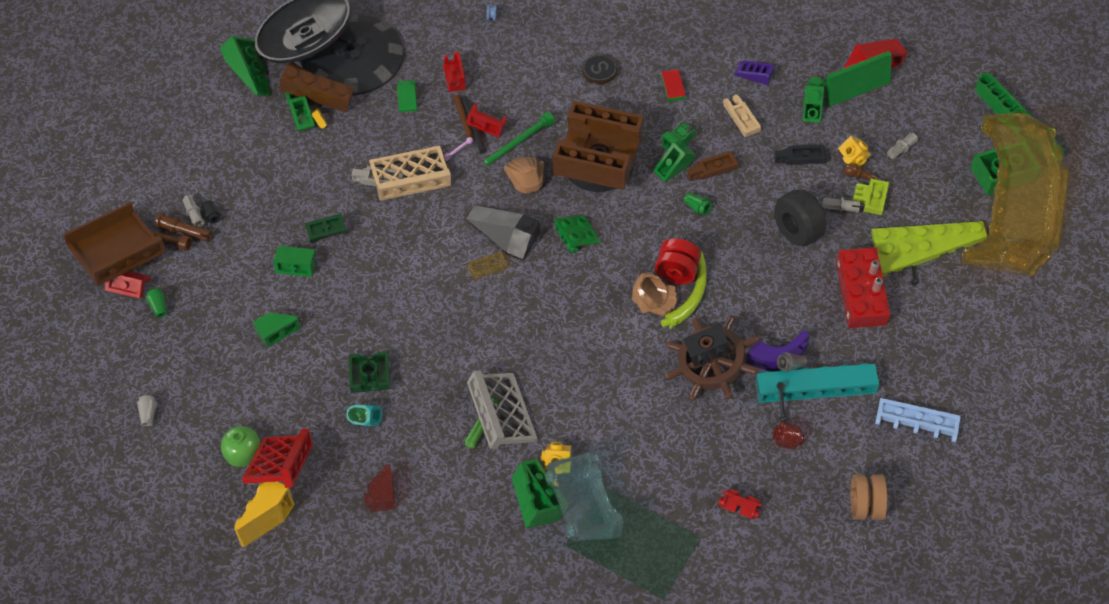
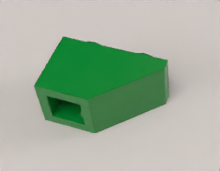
[803,84,824,123]

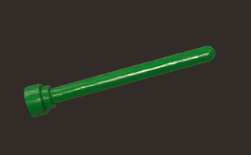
[484,111,555,166]

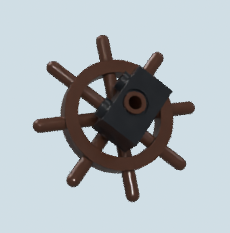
[664,315,760,401]

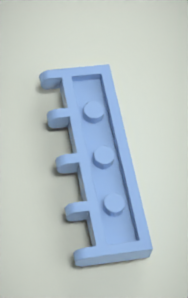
[875,398,961,442]

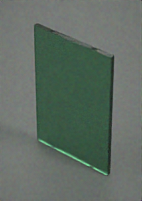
[565,486,700,600]

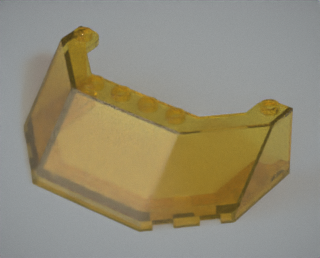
[962,113,1070,276]

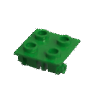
[554,215,601,254]

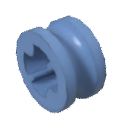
[487,5,497,21]

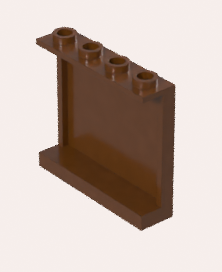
[63,202,166,286]

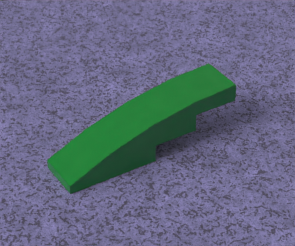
[285,92,315,132]

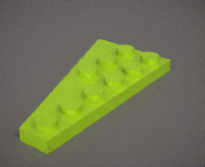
[871,221,987,277]

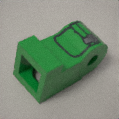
[662,122,696,150]

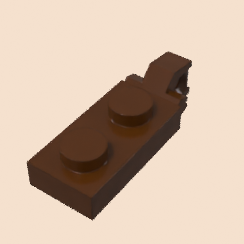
[687,151,738,181]

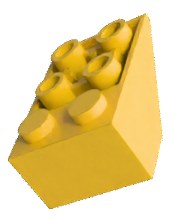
[234,482,295,547]

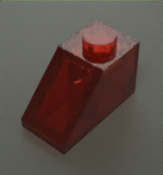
[364,464,395,512]

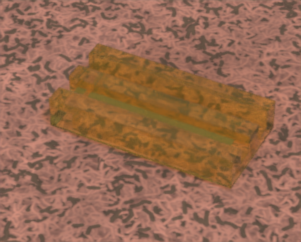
[466,251,508,280]

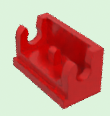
[443,51,466,92]
[466,103,508,138]

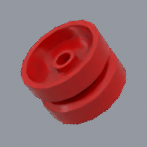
[655,239,701,285]

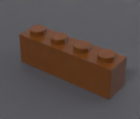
[279,62,354,112]

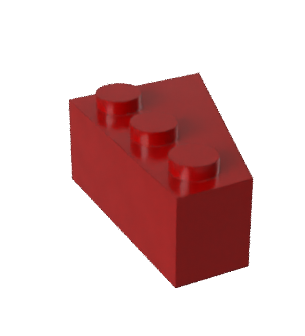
[843,39,908,69]

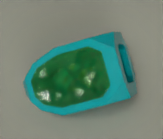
[346,404,382,426]

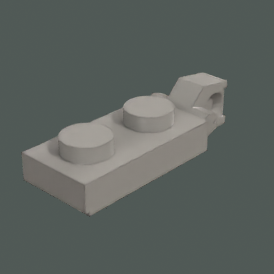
[352,166,404,186]

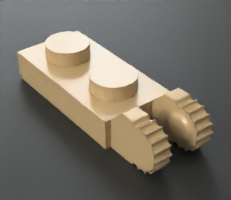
[723,95,761,137]

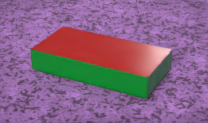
[661,69,686,102]

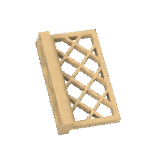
[369,146,451,201]

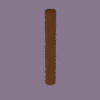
[453,95,474,138]

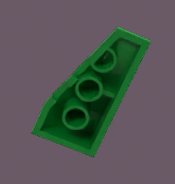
[220,36,271,97]

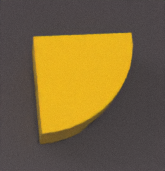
[312,108,327,128]

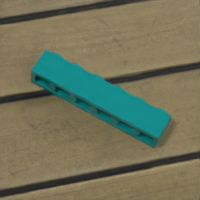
[755,363,879,403]

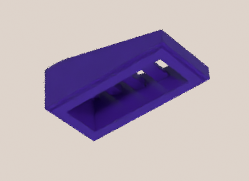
[735,60,775,85]

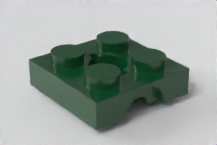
[349,351,390,393]

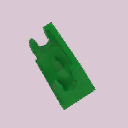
[273,246,316,277]

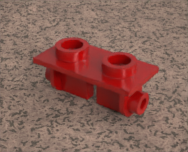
[718,489,762,520]

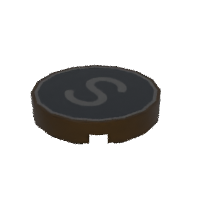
[582,54,617,85]

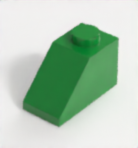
[653,142,696,182]
[253,313,300,348]

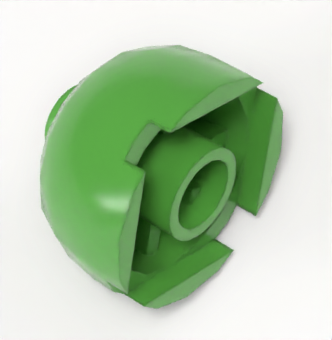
[221,426,261,467]

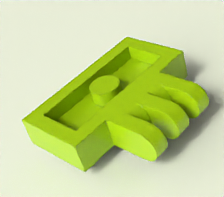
[853,179,889,215]

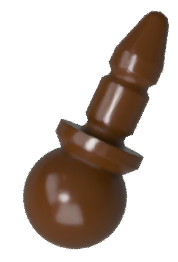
[844,163,878,180]

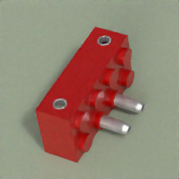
[836,247,890,328]

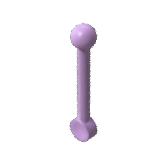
[443,137,473,161]

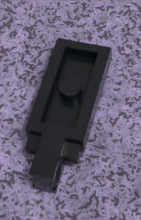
[774,145,826,165]

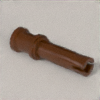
[155,212,212,242]

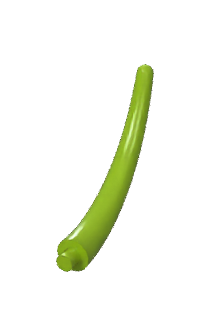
[660,251,707,328]

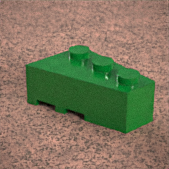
[511,459,568,529]

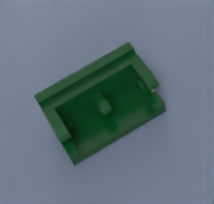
[305,214,347,244]

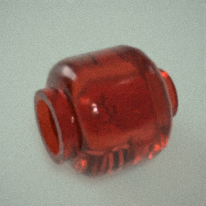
[772,421,804,450]

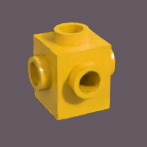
[838,136,871,167]
[541,442,571,473]

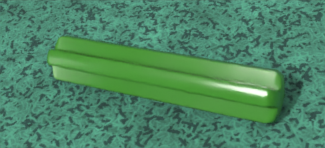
[465,397,500,449]

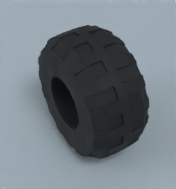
[774,189,827,247]

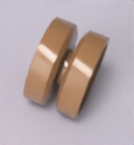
[850,474,887,520]

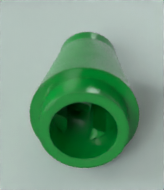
[684,193,712,215]
[146,288,167,318]

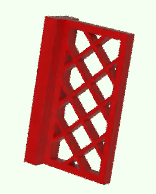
[242,428,313,488]

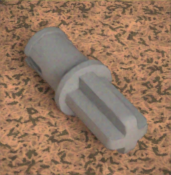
[887,133,918,159]
[183,195,205,227]
[822,198,860,213]

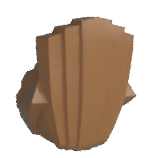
[504,156,544,194]
[631,273,677,317]

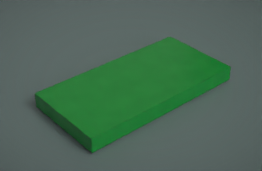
[826,51,891,107]

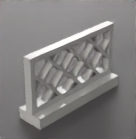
[467,371,537,449]

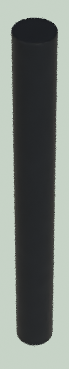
[461,96,487,153]

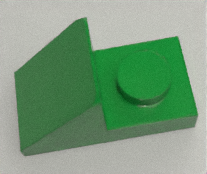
[397,80,417,112]

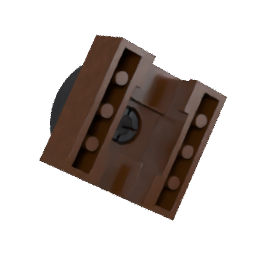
[553,100,644,192]

